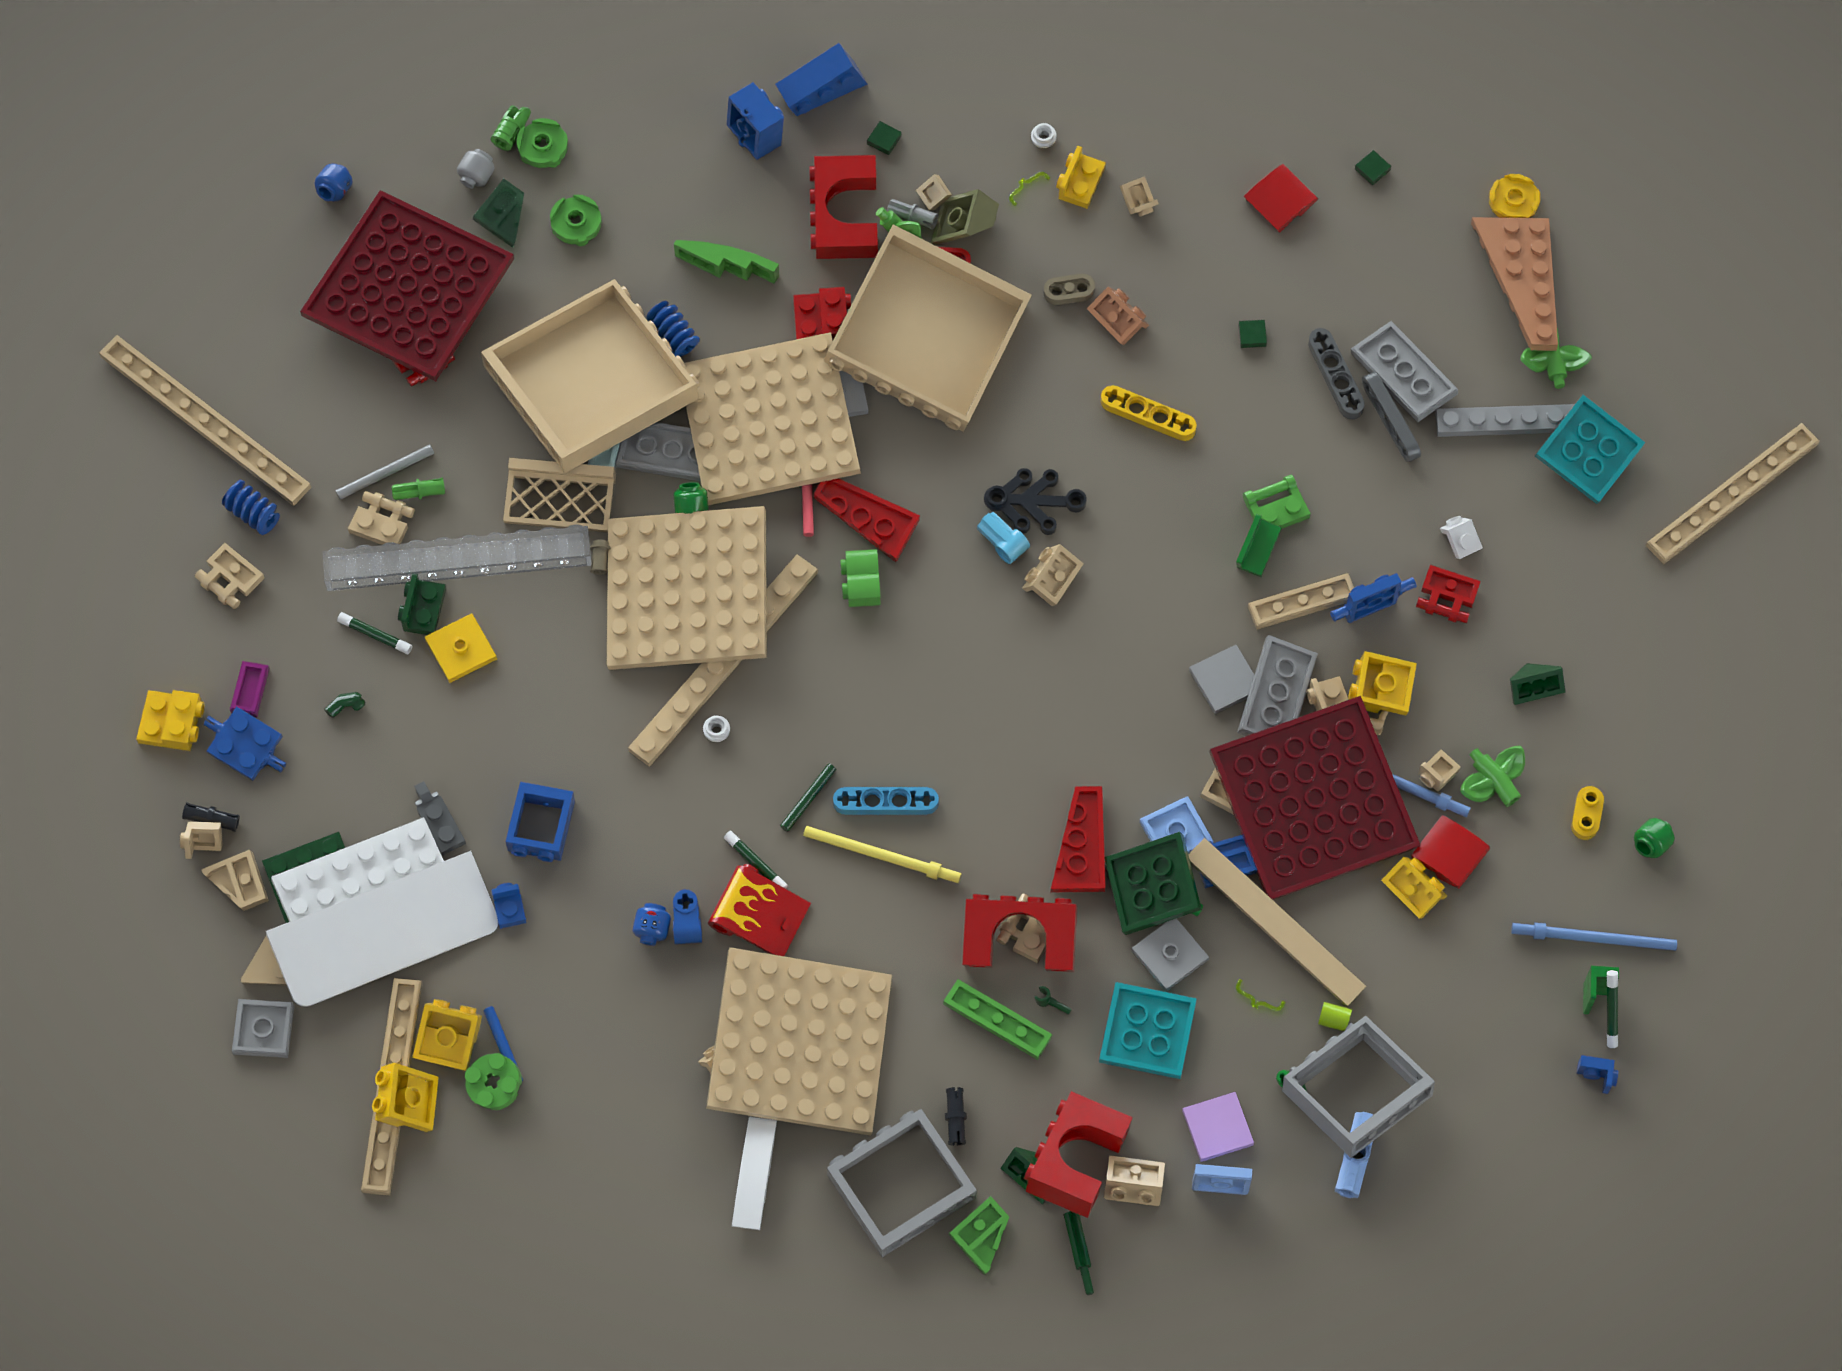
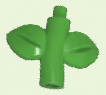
[876,207,922,239]
[1520,328,1592,389]
[1460,746,1525,807]

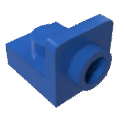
[491,883,527,929]
[1576,1055,1618,1094]

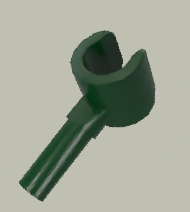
[1034,986,1072,1015]

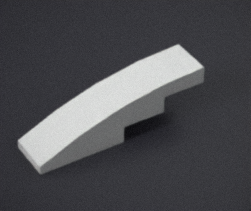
[732,1117,777,1230]

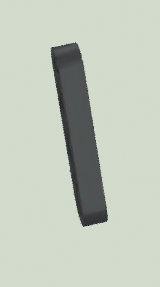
[1308,328,1365,420]
[1362,372,1421,462]

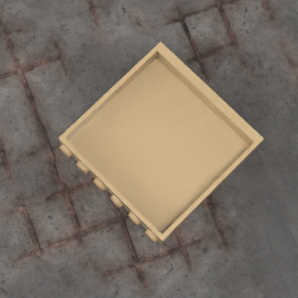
[824,224,1032,432]
[481,279,699,474]

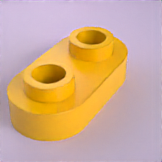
[1571,786,1604,840]

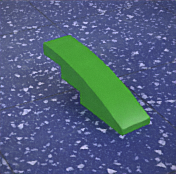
[674,240,780,284]

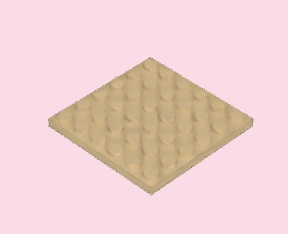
[684,332,861,505]
[607,506,767,670]
[706,948,892,1136]

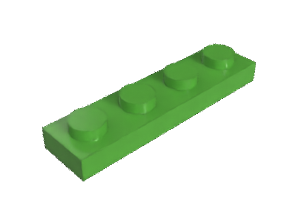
[943,979,1052,1060]

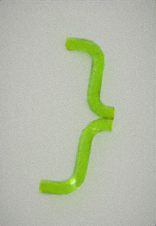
[1009,172,1050,206]
[1236,979,1286,1011]

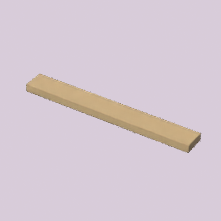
[1646,423,1820,565]
[1188,838,1366,1007]
[361,978,422,1196]

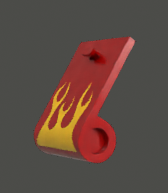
[708,864,811,956]

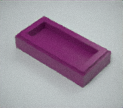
[230,661,270,718]

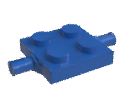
[1330,573,1417,623]
[203,706,286,781]

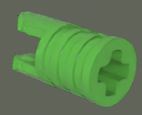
[491,105,531,151]

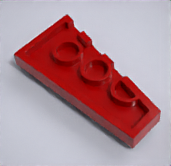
[814,478,920,562]
[1050,786,1105,893]

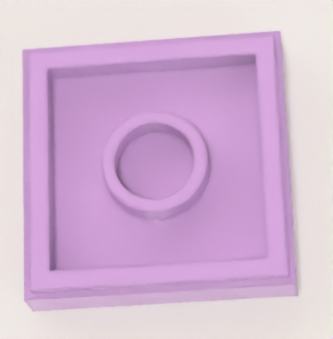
[1182,1092,1254,1162]

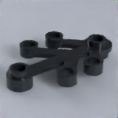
[984,468,1087,535]

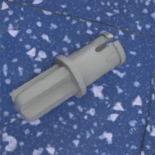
[887,199,939,229]

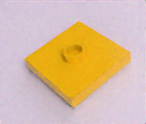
[425,613,497,683]

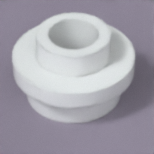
[1031,123,1057,148]
[703,716,730,742]

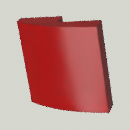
[1244,164,1318,233]
[1411,815,1490,889]

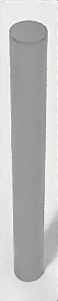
[335,444,434,500]

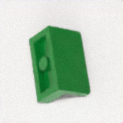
[1236,514,1282,577]
[1583,965,1619,1014]

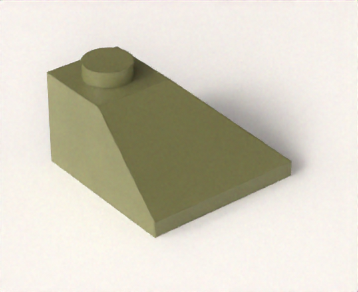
[931,189,999,245]

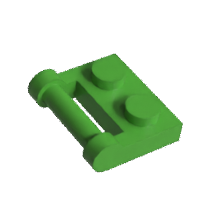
[1243,474,1311,529]

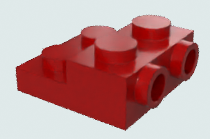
[793,287,851,340]

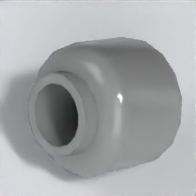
[457,149,495,189]

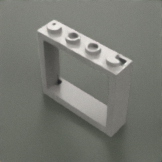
[1282,1016,1435,1158]
[827,1109,977,1258]

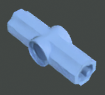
[1335,1112,1373,1198]

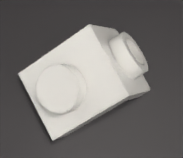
[1440,516,1483,559]

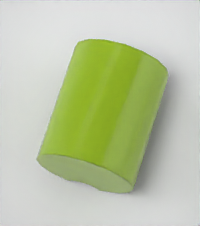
[1318,1002,1352,1031]

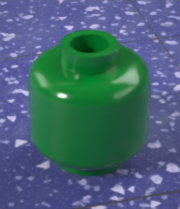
[673,482,709,514]
[1634,818,1675,858]

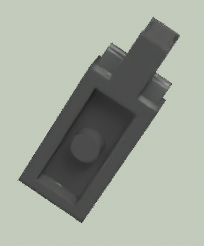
[414,781,466,856]

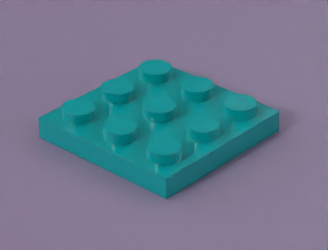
[1535,395,1646,504]
[1099,982,1197,1079]

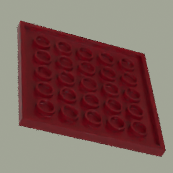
[300,190,514,382]
[1209,696,1421,900]

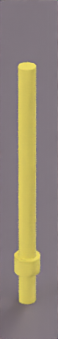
[803,826,962,884]

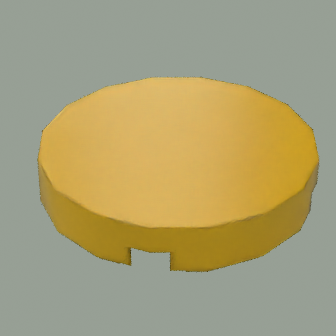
[1489,174,1540,218]

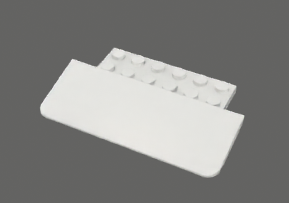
[266,817,498,1007]

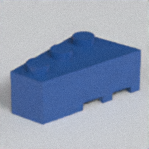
[775,43,867,116]

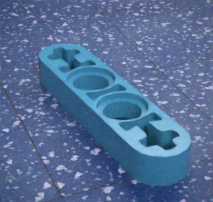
[833,787,939,815]

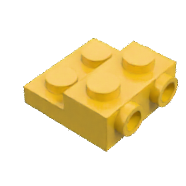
[1348,651,1417,716]
[136,690,205,751]
[412,999,482,1071]
[372,1063,439,1132]

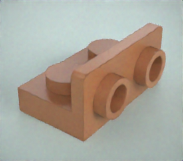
[1087,286,1149,345]

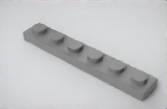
[1435,404,1575,437]

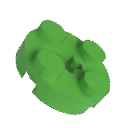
[517,118,568,168]
[550,194,602,246]
[465,1053,522,1110]

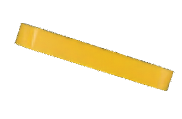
[1100,385,1197,441]

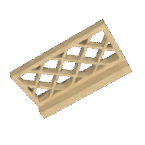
[503,458,616,532]

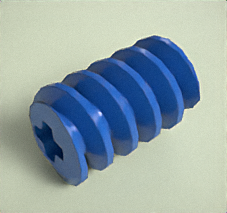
[646,301,700,357]
[222,480,280,535]

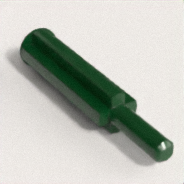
[1063,1211,1094,1295]

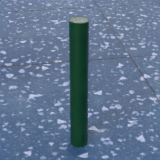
[780,763,837,832]

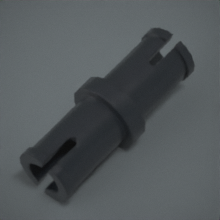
[182,802,240,832]
[945,1087,967,1146]

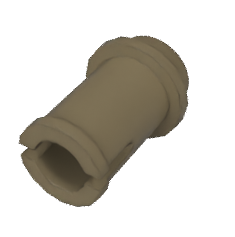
[590,540,611,575]

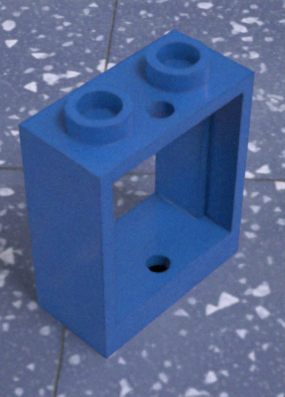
[505,782,575,862]

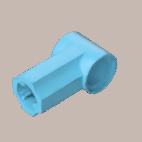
[977,512,1030,564]

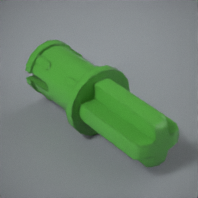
[391,478,445,500]

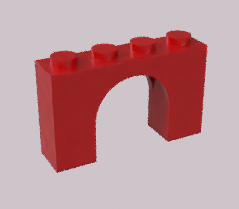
[809,155,878,259]
[962,894,1078,972]
[1024,1091,1133,1218]

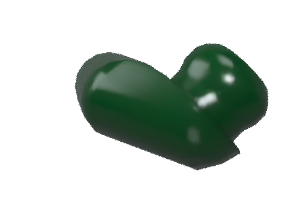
[324,692,366,718]

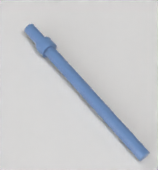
[1392,774,1471,818]
[1511,922,1677,951]

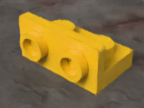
[1056,146,1106,209]
[1381,857,1447,919]

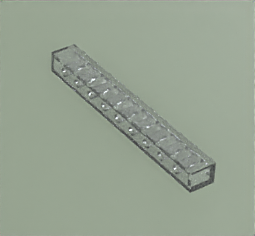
[322,525,592,591]

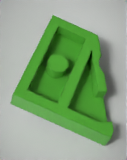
[948,1196,1009,1275]

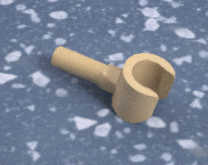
[1370,710,1388,735]

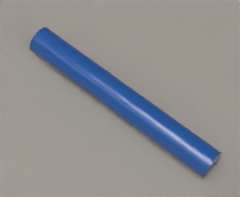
[483,1006,523,1081]

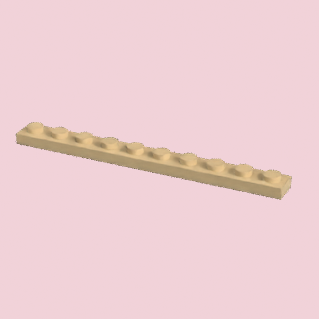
[99,335,311,506]
[628,554,818,767]

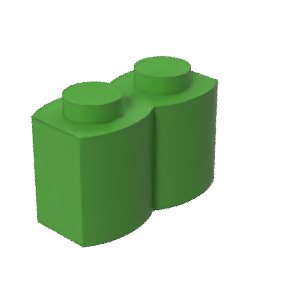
[841,549,881,607]

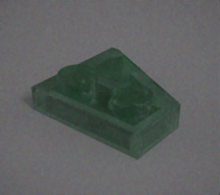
[473,178,524,248]

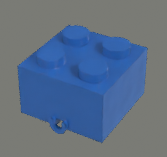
[726,82,784,160]

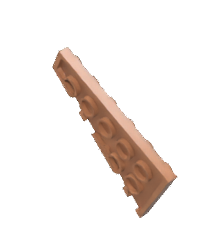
[1471,217,1558,351]

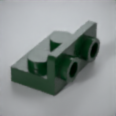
[398,573,446,635]

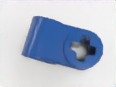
[673,889,702,945]

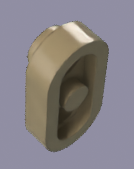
[1044,274,1095,305]

